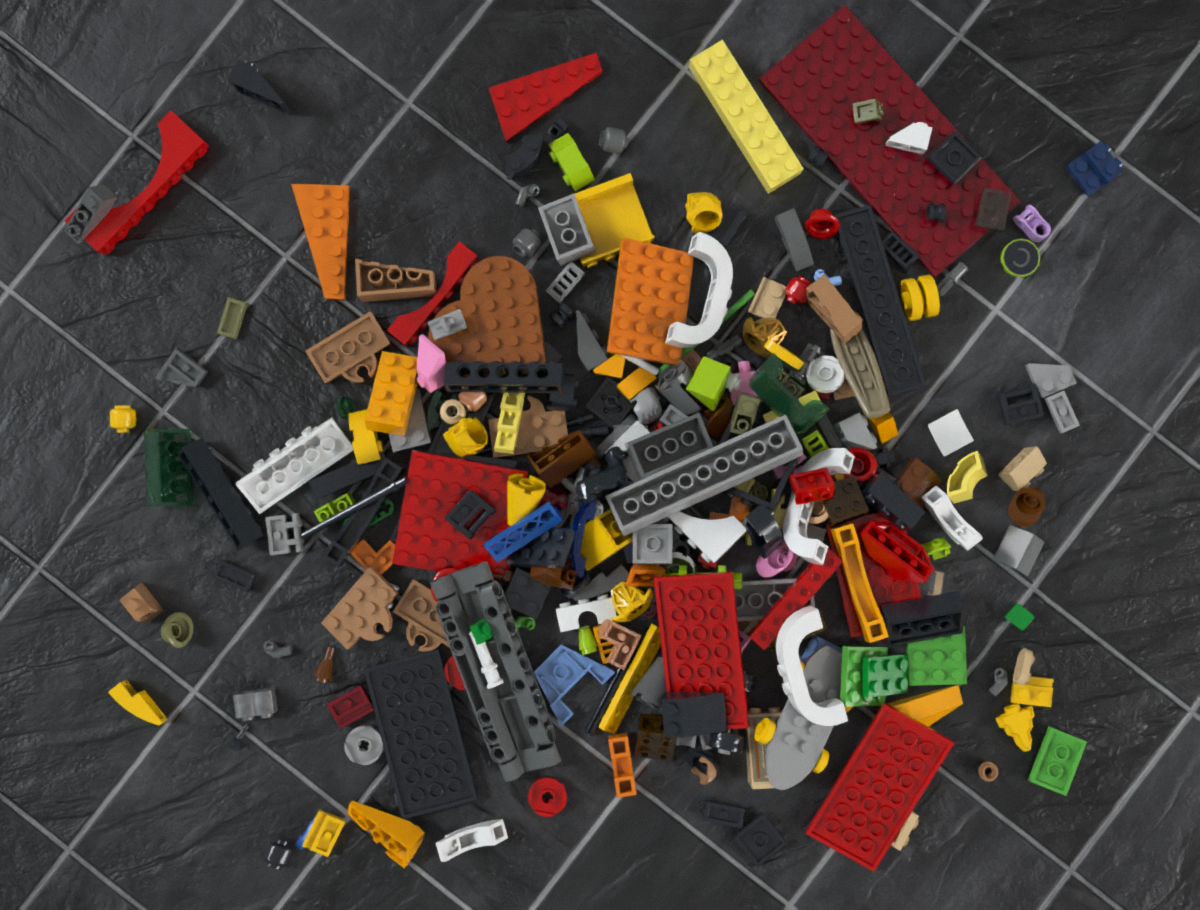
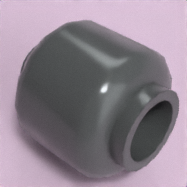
[599,127,628,154]
[513,229,541,257]

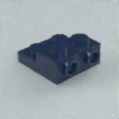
[1065,141,1123,197]

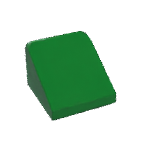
[1005,603,1035,631]

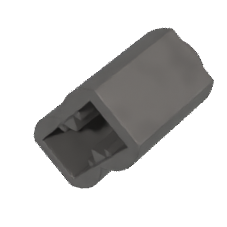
[233,688,278,721]

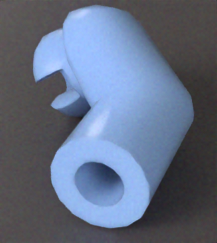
[814,269,842,286]

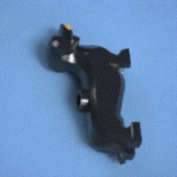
[574,446,632,507]

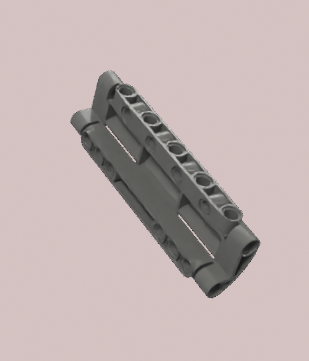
[430,561,561,782]

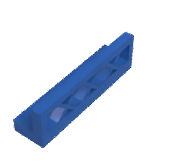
[484,502,563,562]

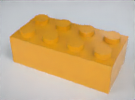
[365,351,418,436]

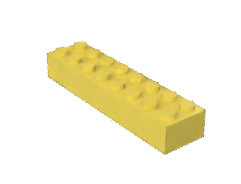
[689,40,804,194]

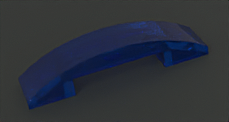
[569,499,597,577]

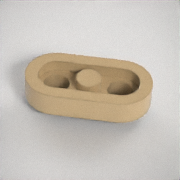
[1013,648,1035,686]

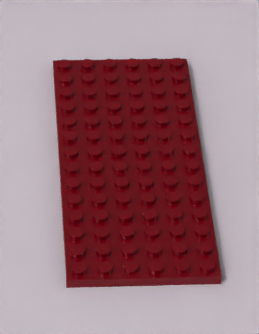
[759,5,1021,278]

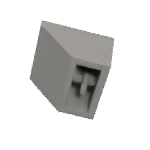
[833,412,877,450]

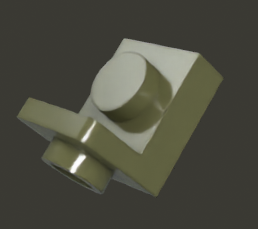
[853,99,884,124]

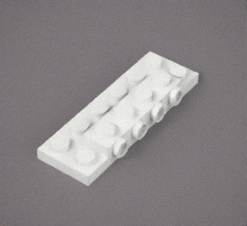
[236,417,354,514]

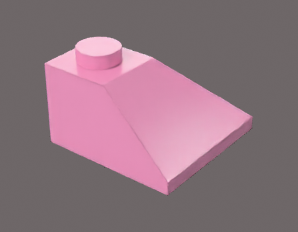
[417,334,446,393]

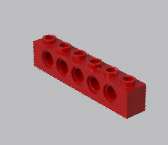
[747,548,843,650]

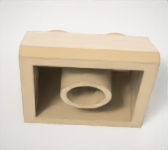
[998,446,1047,491]

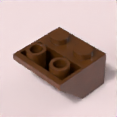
[530,548,579,589]

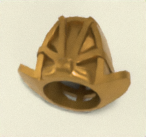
[743,317,787,359]

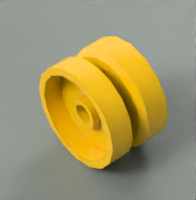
[900,274,940,321]

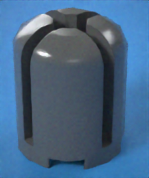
[655,360,705,416]

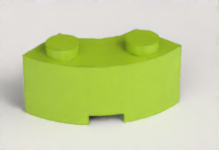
[548,133,595,191]

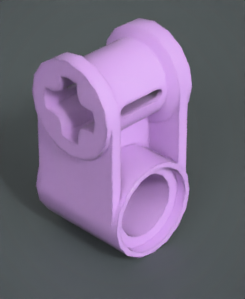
[1013,205,1051,242]

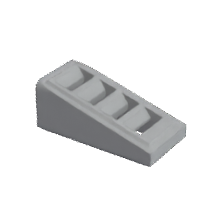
[546,261,585,304]

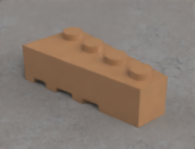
[355,259,437,302]

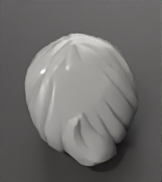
[630,387,662,425]

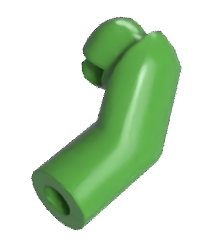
[514,615,536,630]

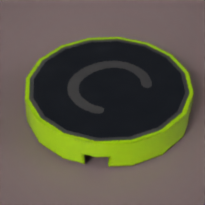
[1000,239,1040,278]

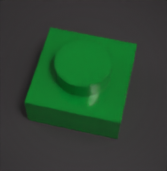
[470,618,493,645]

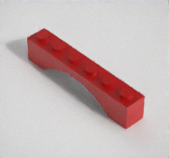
[387,241,479,347]

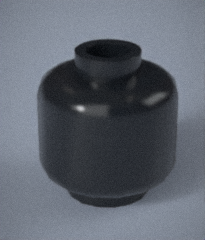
[264,839,293,870]

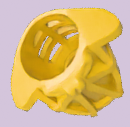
[685,192,723,234]
[443,417,488,457]
[610,581,653,623]

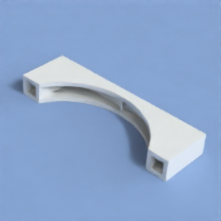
[605,420,747,563]

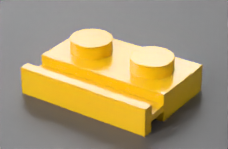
[1010,674,1054,707]
[302,809,345,857]

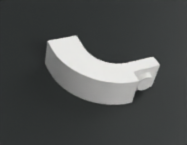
[921,486,983,551]
[436,819,508,862]

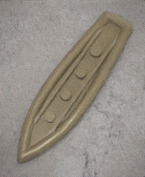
[830,328,890,418]

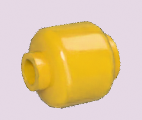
[110,405,136,433]

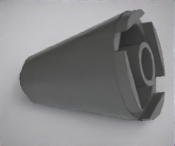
[630,656,667,711]

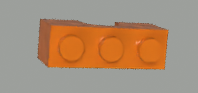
[608,732,636,798]

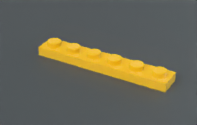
[599,624,661,734]

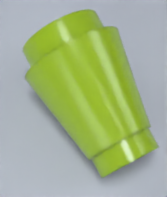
[578,625,598,655]

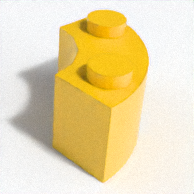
[349,409,384,464]

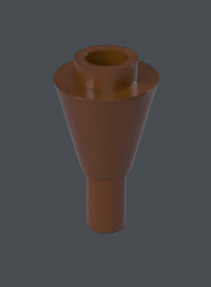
[313,647,335,683]

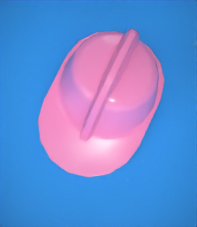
[756,540,798,578]

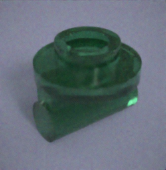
[334,396,355,419]

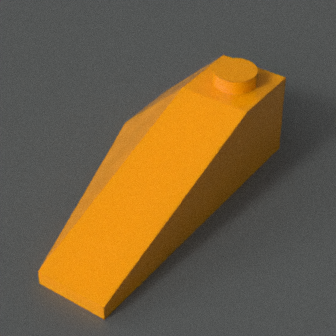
[887,685,963,727]
[347,801,425,868]

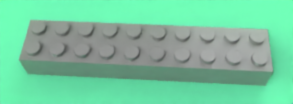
[605,415,803,536]

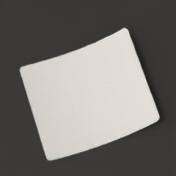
[928,409,974,456]

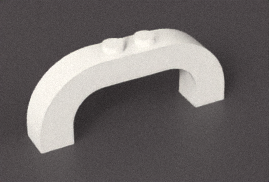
[665,232,733,348]
[783,448,855,565]
[776,605,848,726]

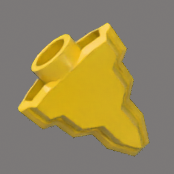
[995,704,1035,752]

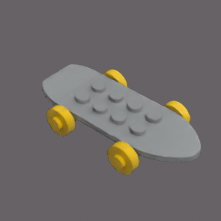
[754,646,853,790]

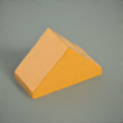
[593,354,625,380]
[866,412,899,444]

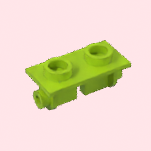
[920,538,951,560]

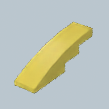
[494,376,526,454]

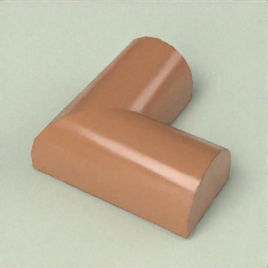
[599,619,642,670]

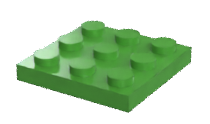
[906,626,967,686]
[840,646,888,707]

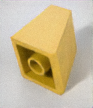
[571,509,633,571]

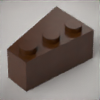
[526,430,597,489]

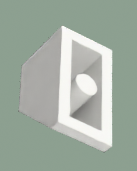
[885,122,932,155]

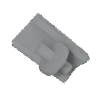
[428,309,467,341]

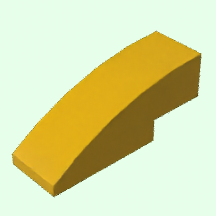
[108,680,168,725]

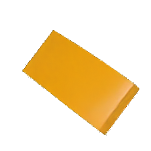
[616,367,657,401]

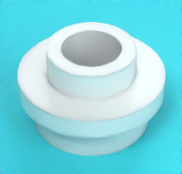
[725,373,742,392]

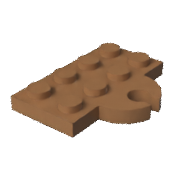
[305,311,391,384]
[488,396,568,458]
[321,566,399,650]
[393,579,471,651]

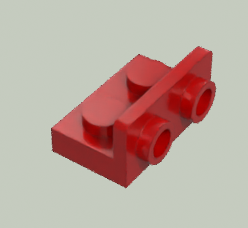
[789,467,835,505]

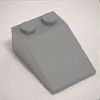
[538,194,596,266]
[388,388,433,453]

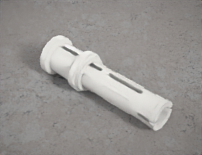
[469,632,504,689]

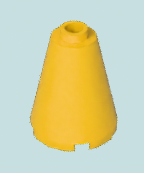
[507,474,546,528]

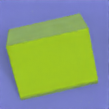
[686,357,731,411]

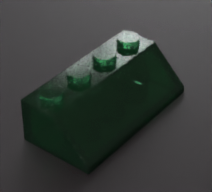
[144,429,193,507]

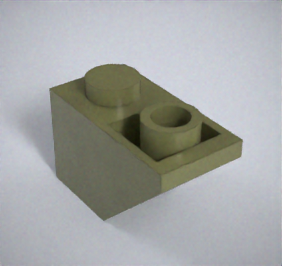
[730,391,760,434]

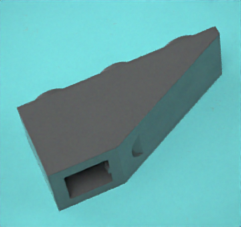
[64,184,118,244]
[576,310,609,373]

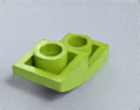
[314,492,356,522]

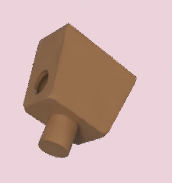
[120,582,164,623]

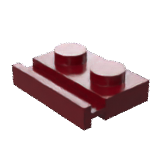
[327,685,374,729]

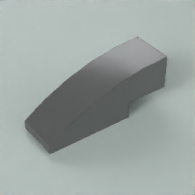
[775,208,814,272]
[573,564,629,601]

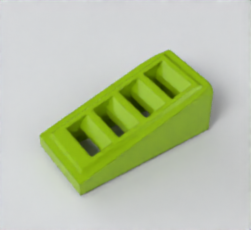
[800,430,829,458]

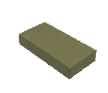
[217,297,248,340]

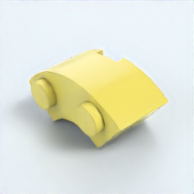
[947,451,987,504]

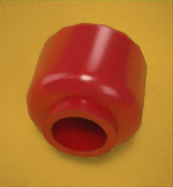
[785,275,812,305]

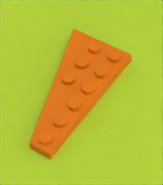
[291,184,350,300]

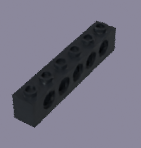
[444,361,565,393]

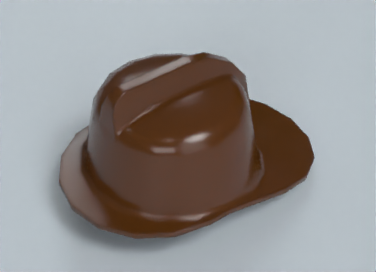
[1008,486,1046,527]

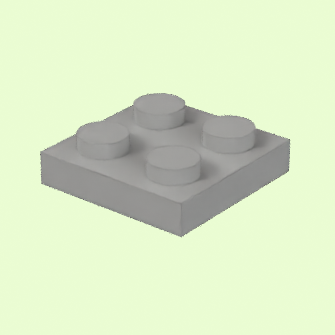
[633,524,673,564]

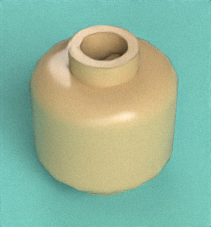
[440,399,466,425]

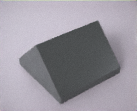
[993,525,1045,577]

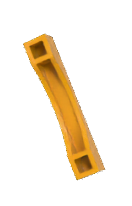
[831,524,889,643]

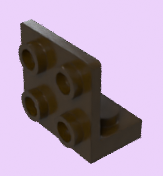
[822,476,869,529]
[634,713,677,762]

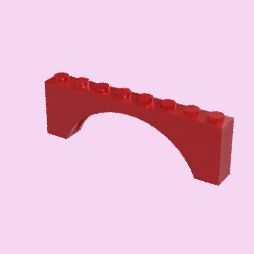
[64,110,209,255]

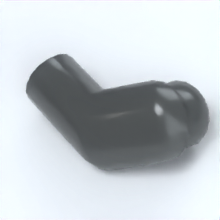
[515,184,540,208]
[263,641,293,659]

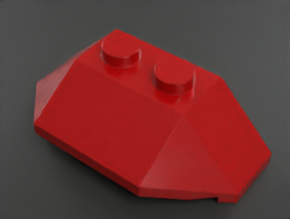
[861,520,934,584]

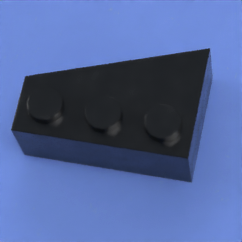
[859,473,925,531]

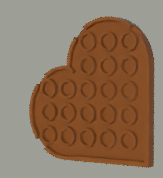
[428,256,546,377]

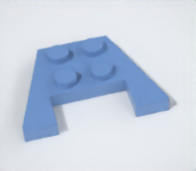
[534,644,615,726]

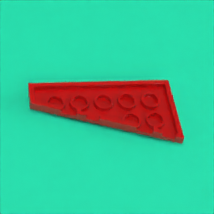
[489,53,602,143]

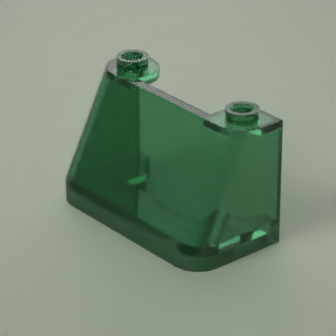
[749,353,829,434]

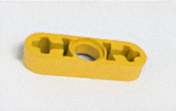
[764,338,805,371]

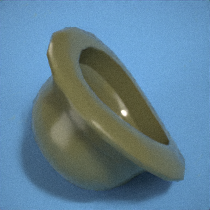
[160,612,193,648]

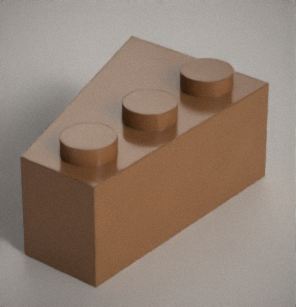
[806,274,863,343]

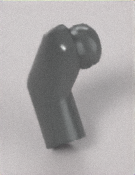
[989,668,1008,697]

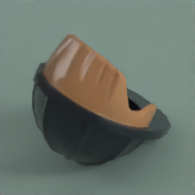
[685,749,720,785]

